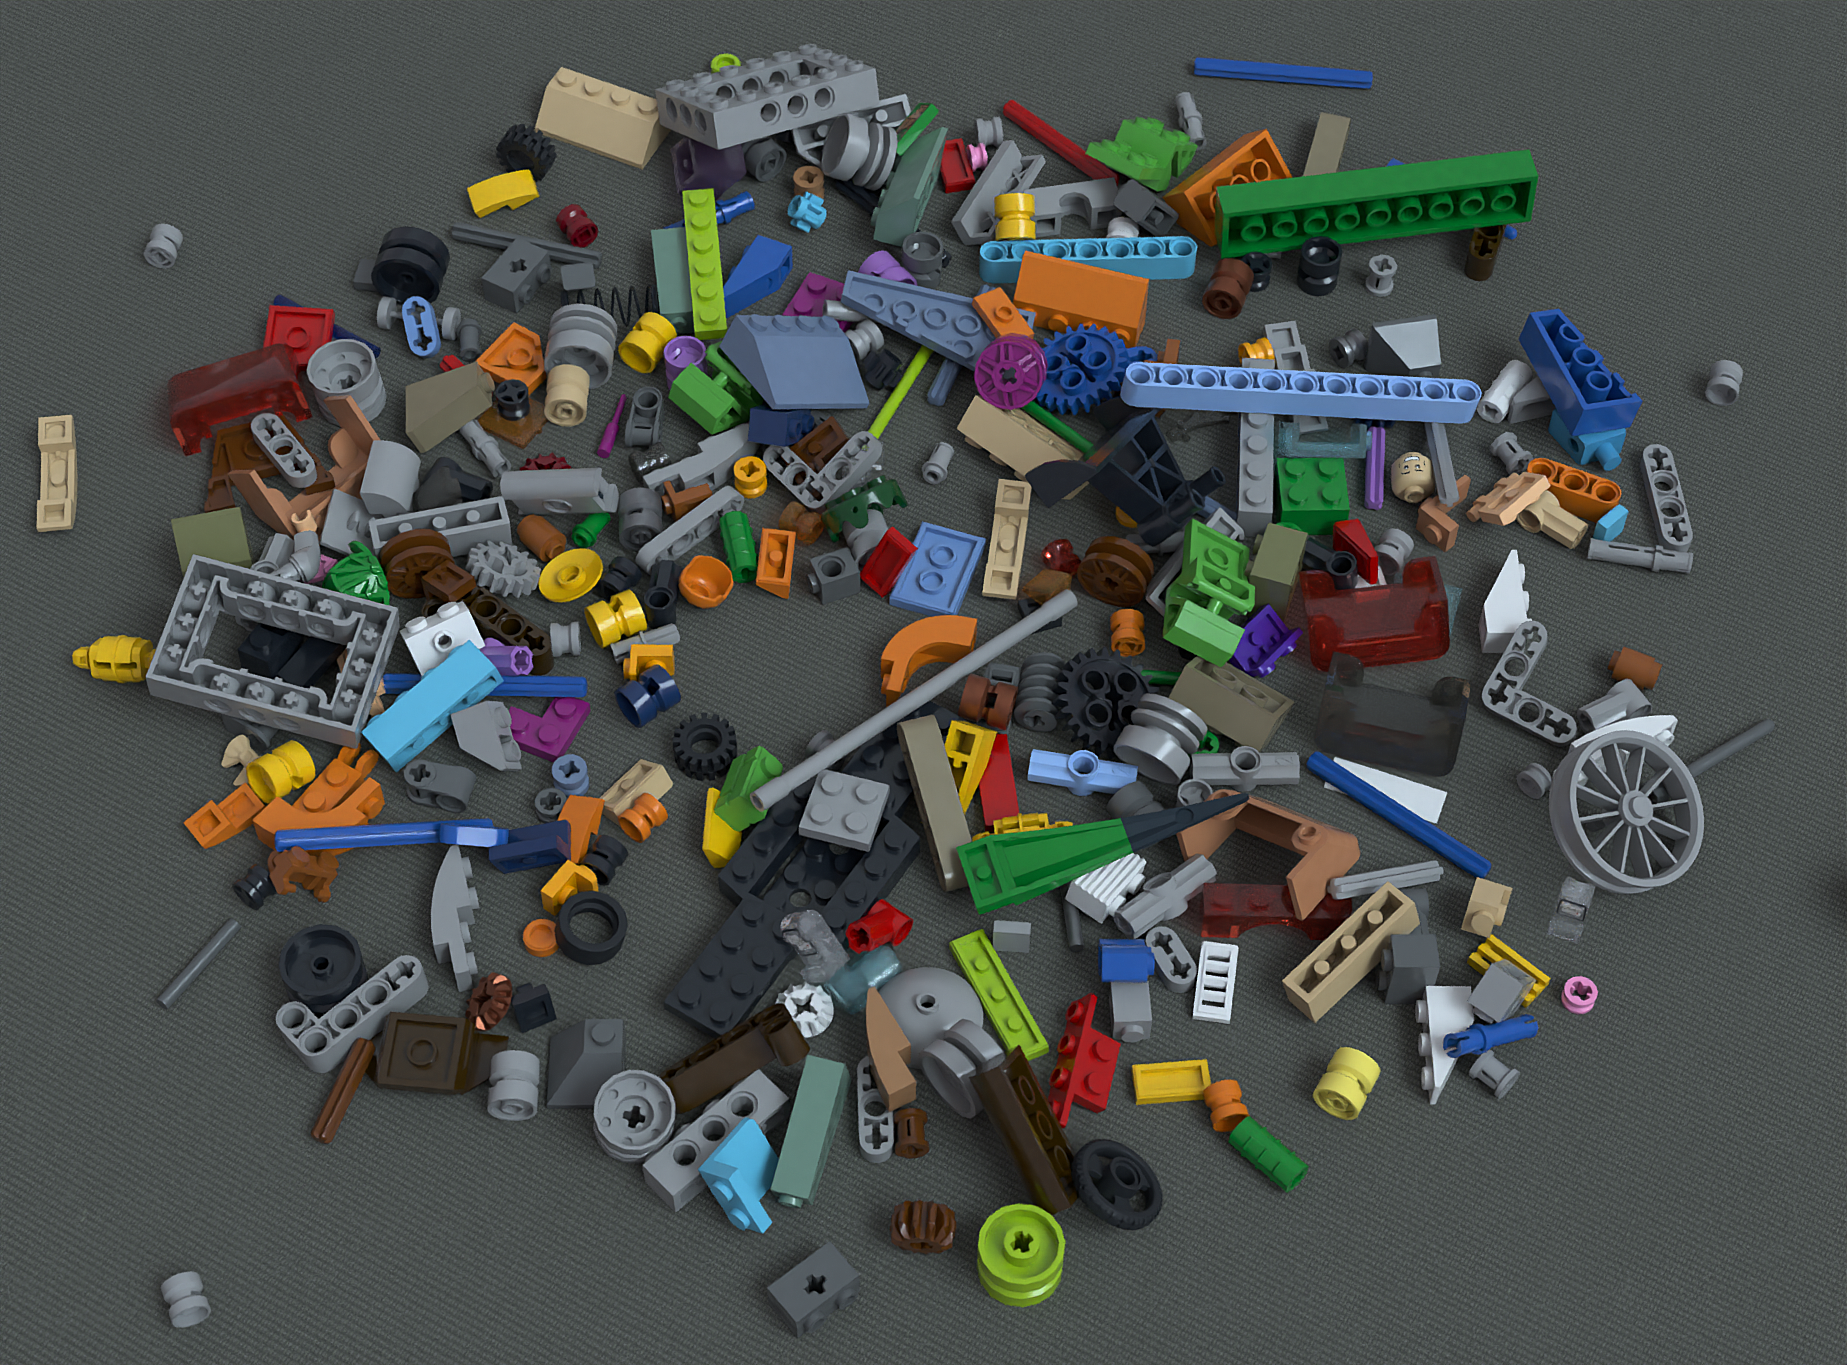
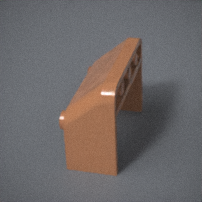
[228,395,380,546]
[1176,789,1360,921]

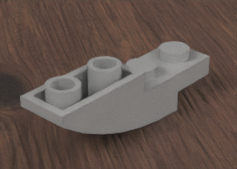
[643,423,761,496]
[431,845,480,992]

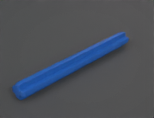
[1194,57,1373,89]
[383,673,588,697]
[1306,751,1491,879]
[274,818,493,852]

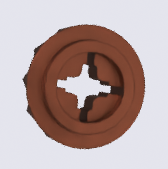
[465,972,512,1032]

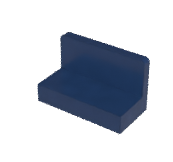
[489,820,571,874]

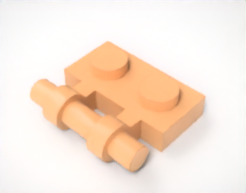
[1466,472,1550,526]

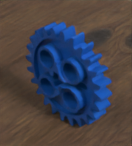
[1034,323,1130,415]

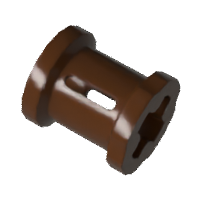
[893,1108,929,1159]

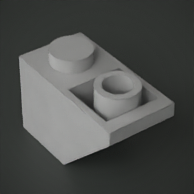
[450,701,522,772]

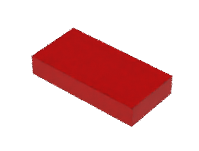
[939,138,976,193]
[860,527,918,598]

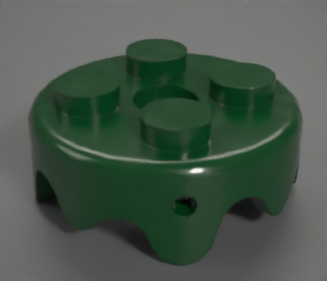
[821,475,908,543]

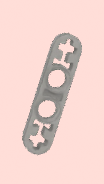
[1640,444,1693,552]
[635,485,745,575]

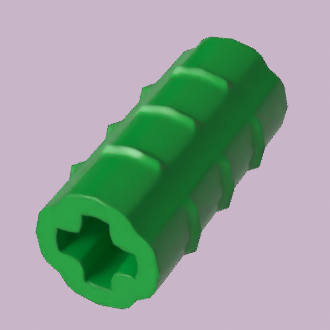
[718,511,759,583]
[1228,1116,1309,1193]

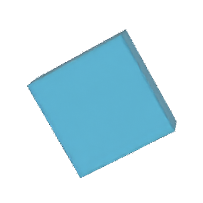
[1592,504,1629,542]

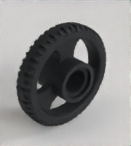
[1071,1139,1163,1230]

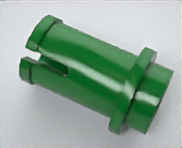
[571,513,611,548]

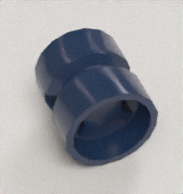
[614,664,681,728]

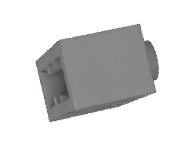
[1467,959,1537,1023]

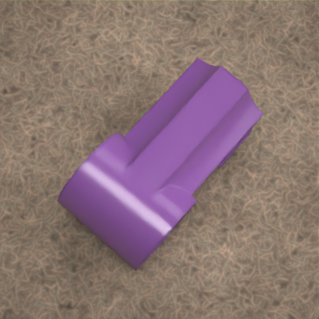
[479,638,533,676]

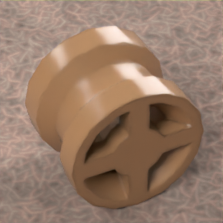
[793,166,825,199]

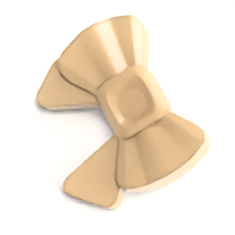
[221,735,261,787]

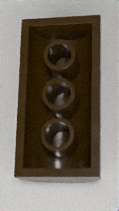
[968,1045,1079,1215]

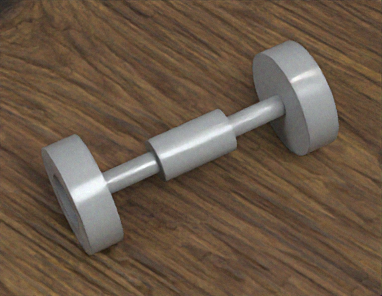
[377,297,461,340]

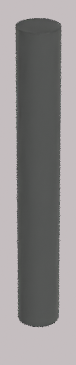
[156,918,241,1010]

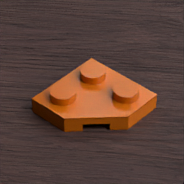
[475,322,547,396]

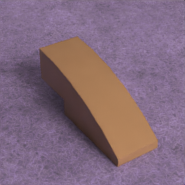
[866,986,916,1112]

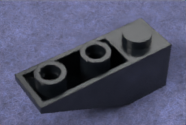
[237,581,307,680]

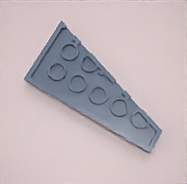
[841,270,1036,380]

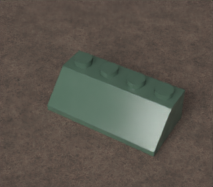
[870,127,948,247]

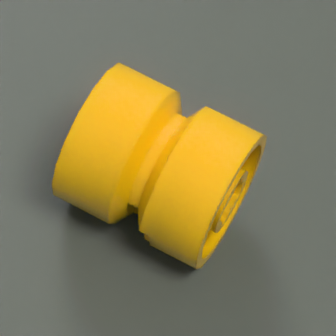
[994,193,1036,241]
[618,312,677,374]
[584,589,647,649]
[246,740,315,804]

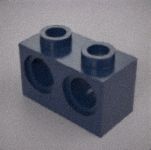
[748,403,814,447]

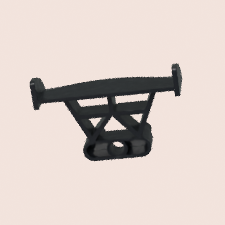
[1025,396,1226,547]

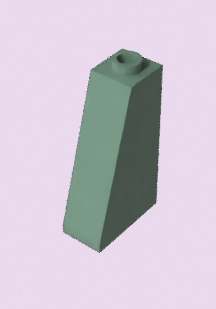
[651,227,695,335]
[771,1055,852,1209]

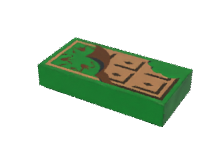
[895,103,939,156]

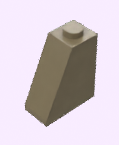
[405,361,495,454]

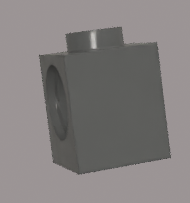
[806,547,860,605]

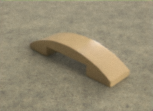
[37,415,77,532]
[982,479,1032,600]

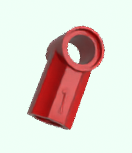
[845,899,913,954]

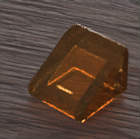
[1022,568,1072,605]

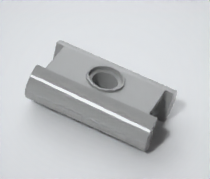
[500,467,619,516]

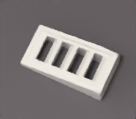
[1192,941,1238,1024]

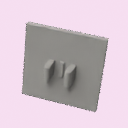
[319,488,384,556]

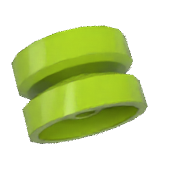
[977,1203,1065,1307]

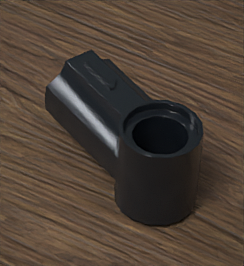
[420,457,493,503]
[1302,537,1359,595]
[644,560,683,630]

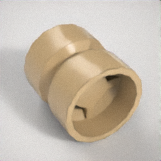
[544,364,590,427]

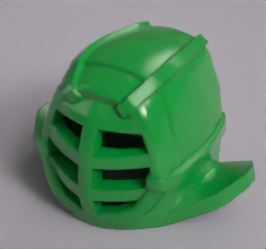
[322,540,390,605]

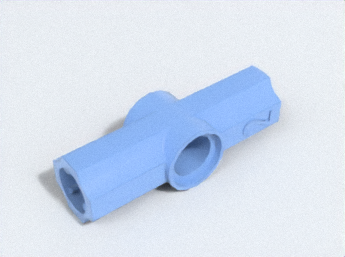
[1027,749,1138,796]

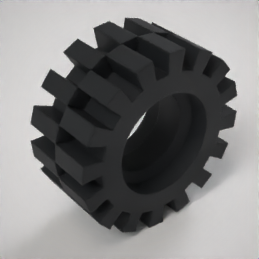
[496,124,557,182]
[673,713,737,781]

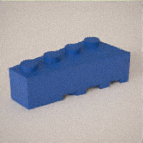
[1518,309,1643,436]

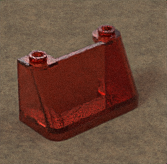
[167,344,313,456]
[1298,556,1450,672]

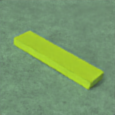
[949,928,1049,1061]

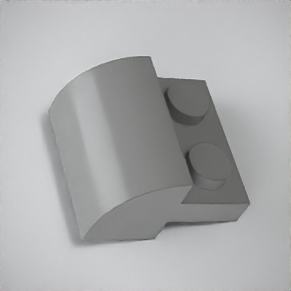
[360,440,421,518]

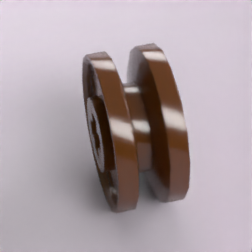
[379,529,455,598]
[1077,536,1155,607]

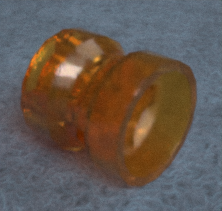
[778,501,824,546]

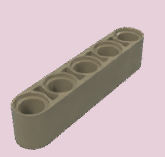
[1303,112,1351,176]
[897,715,972,892]

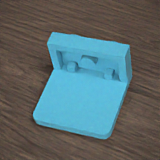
[698,1118,779,1234]

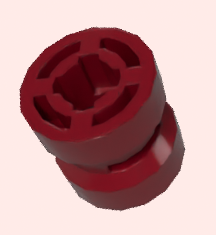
[556,204,598,248]

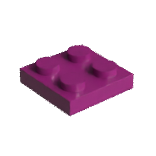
[782,272,853,333]

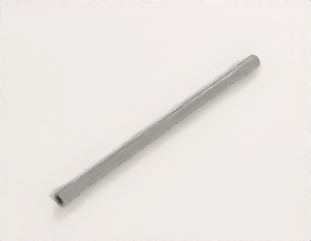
[750,589,1078,812]

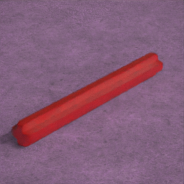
[1003,100,1120,186]

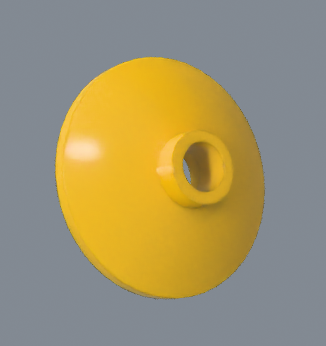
[538,548,603,602]

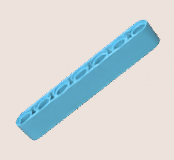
[979,236,1197,284]

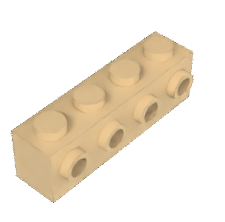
[1282,881,1420,1023]

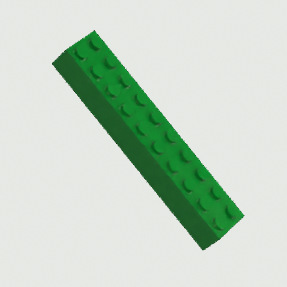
[1214,149,1538,259]

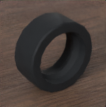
[554,891,628,965]

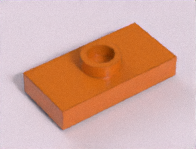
[972,287,1034,339]

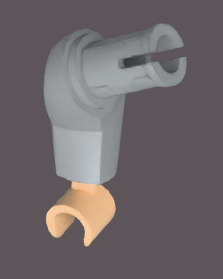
[270,510,321,583]

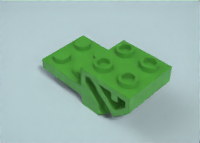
[1085,116,1198,191]
[668,341,764,435]
[1163,518,1255,667]

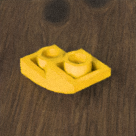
[467,169,539,218]

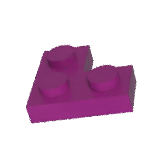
[508,697,591,762]

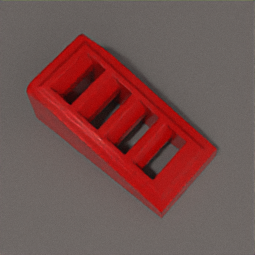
[1333,519,1378,585]

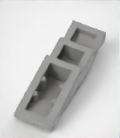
[1262,321,1328,435]

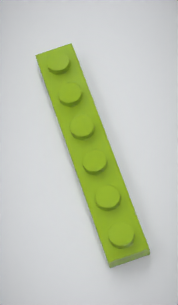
[682,188,727,340]

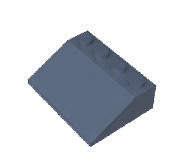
[719,314,869,409]

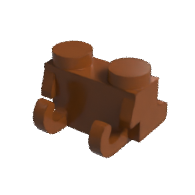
[268,846,339,903]

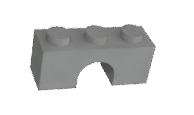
[1023,177,1122,238]

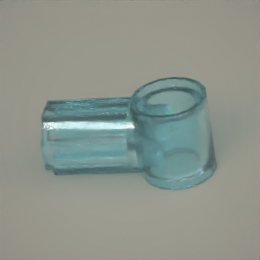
[824,945,901,1014]

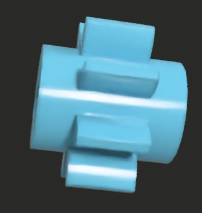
[788,191,826,233]

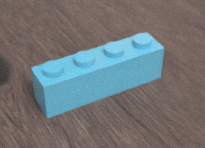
[361,640,504,773]

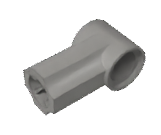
[1576,679,1652,734]

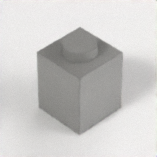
[1109,981,1152,1042]

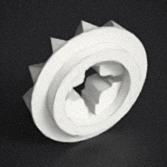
[775,981,834,1038]

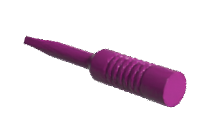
[597,394,627,458]

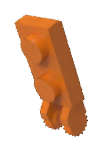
[292,742,379,813]

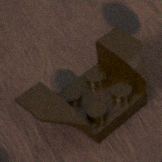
[365,1012,509,1096]

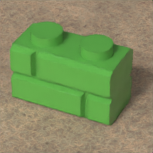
[714,746,783,832]

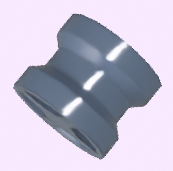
[552,754,589,799]

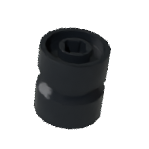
[1296,236,1342,297]

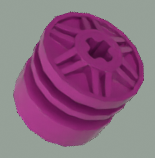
[974,333,1048,410]

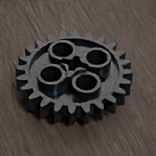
[1052,647,1160,759]

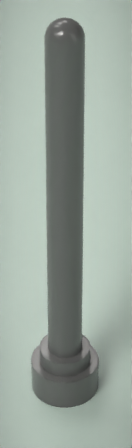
[1638,719,1775,804]

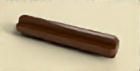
[311,1038,376,1144]

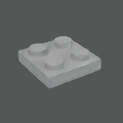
[799,769,890,852]

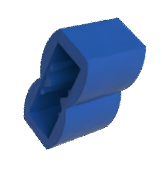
[1098,939,1155,983]

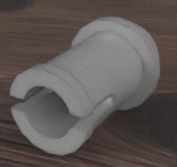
[922,442,954,484]

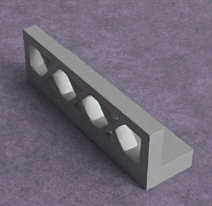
[951,140,1046,246]

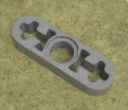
[251,413,317,488]
[857,1056,894,1163]

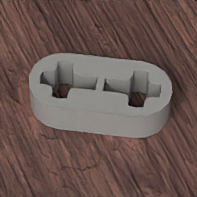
[1145,926,1197,993]

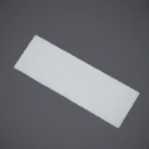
[1324,757,1447,824]

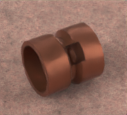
[1202,258,1254,319]
[958,674,1018,731]

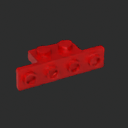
[1048,993,1121,1129]

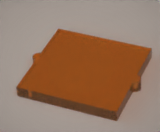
[478,397,549,449]

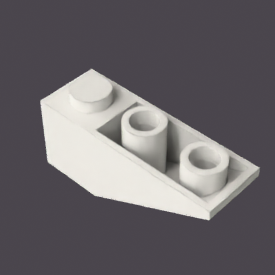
[1478,550,1533,653]
[1415,986,1474,1104]

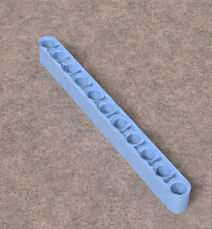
[1120,362,1482,424]

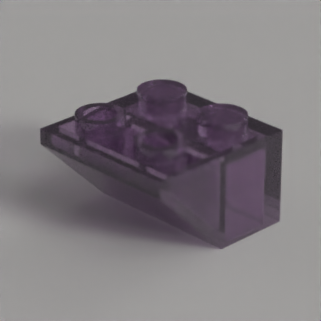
[670,136,746,200]

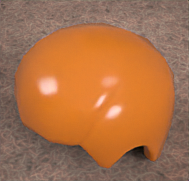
[678,555,734,609]

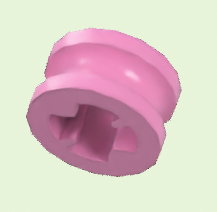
[966,143,988,172]
[1561,976,1598,1014]

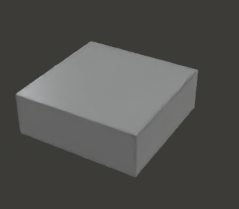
[993,920,1031,953]

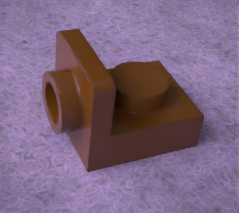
[421,560,477,603]

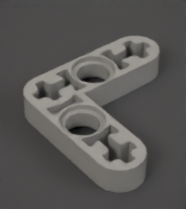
[763,431,882,514]
[1482,621,1577,747]

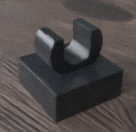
[511,982,557,1033]

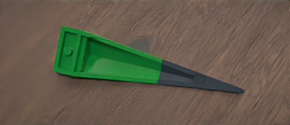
[956,793,1250,915]

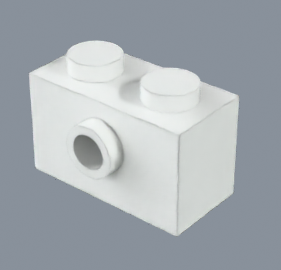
[399,601,485,676]

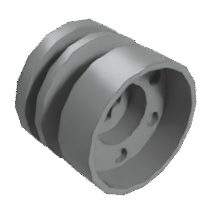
[821,113,897,191]
[544,304,617,390]
[307,339,387,427]
[1114,693,1207,785]
[594,1070,675,1163]

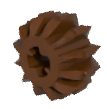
[890,1199,956,1255]

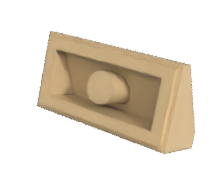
[600,759,673,827]

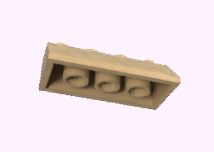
[535,67,671,170]
[957,395,1089,500]

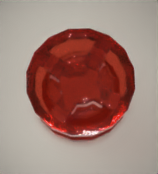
[1041,539,1081,581]

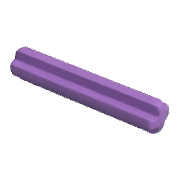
[1364,426,1385,510]

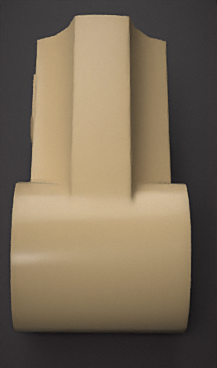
[1516,490,1589,549]

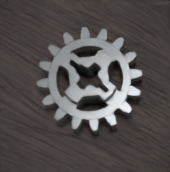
[465,541,541,598]

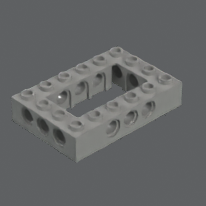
[655,44,880,150]
[146,554,400,749]

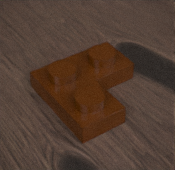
[781,416,850,502]

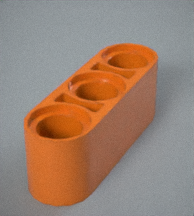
[1526,458,1622,523]

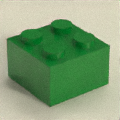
[1273,457,1350,535]

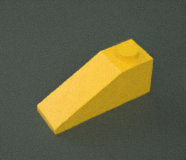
[921,720,997,823]

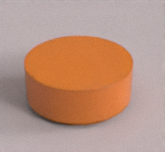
[523,919,559,957]

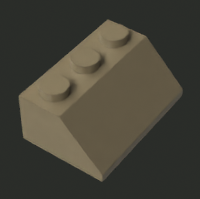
[1169,656,1295,753]

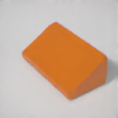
[756,528,796,599]

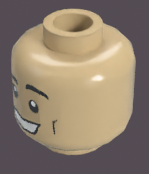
[1391,452,1435,503]

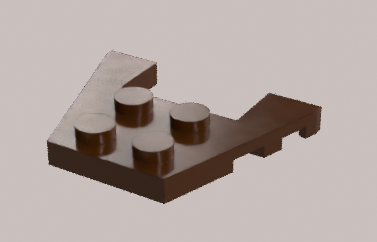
[204,414,335,513]

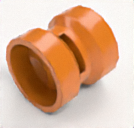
[1110,609,1145,657]
[617,793,668,843]
[1203,1080,1249,1132]

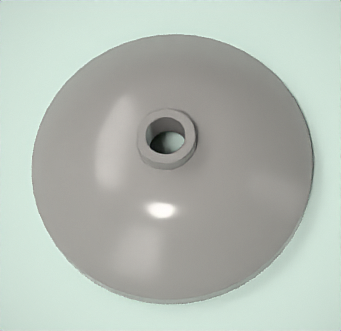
[878,967,983,1069]

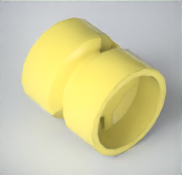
[1313,1047,1381,1120]

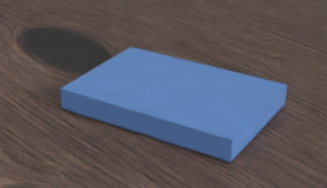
[889,521,986,617]

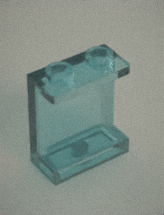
[1278,421,1372,458]

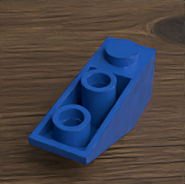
[723,235,793,319]

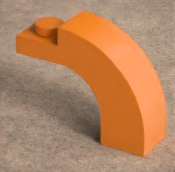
[881,615,977,707]
[252,777,385,856]

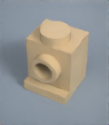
[1461,877,1512,938]

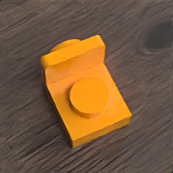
[623,644,675,682]
[541,860,599,916]

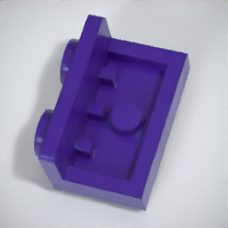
[1229,604,1303,678]

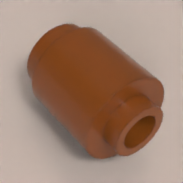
[517,514,566,562]
[1607,646,1663,690]

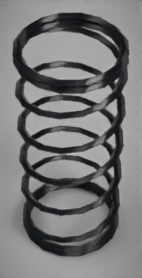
[561,284,659,327]

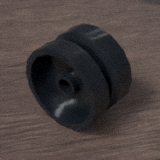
[371,226,450,307]
[278,924,369,1019]

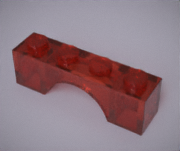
[1200,883,1353,940]

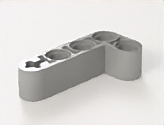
[276,955,429,1073]

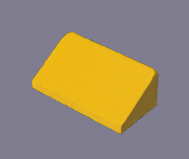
[702,788,742,868]

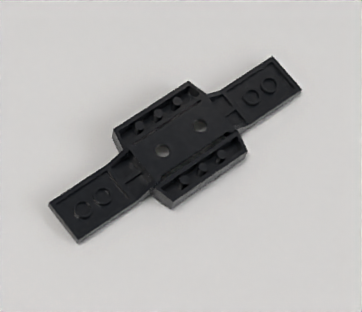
[664,688,966,1039]

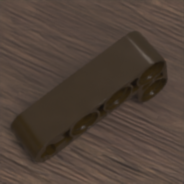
[1464,224,1508,281]
[421,581,555,676]
[658,1003,810,1114]

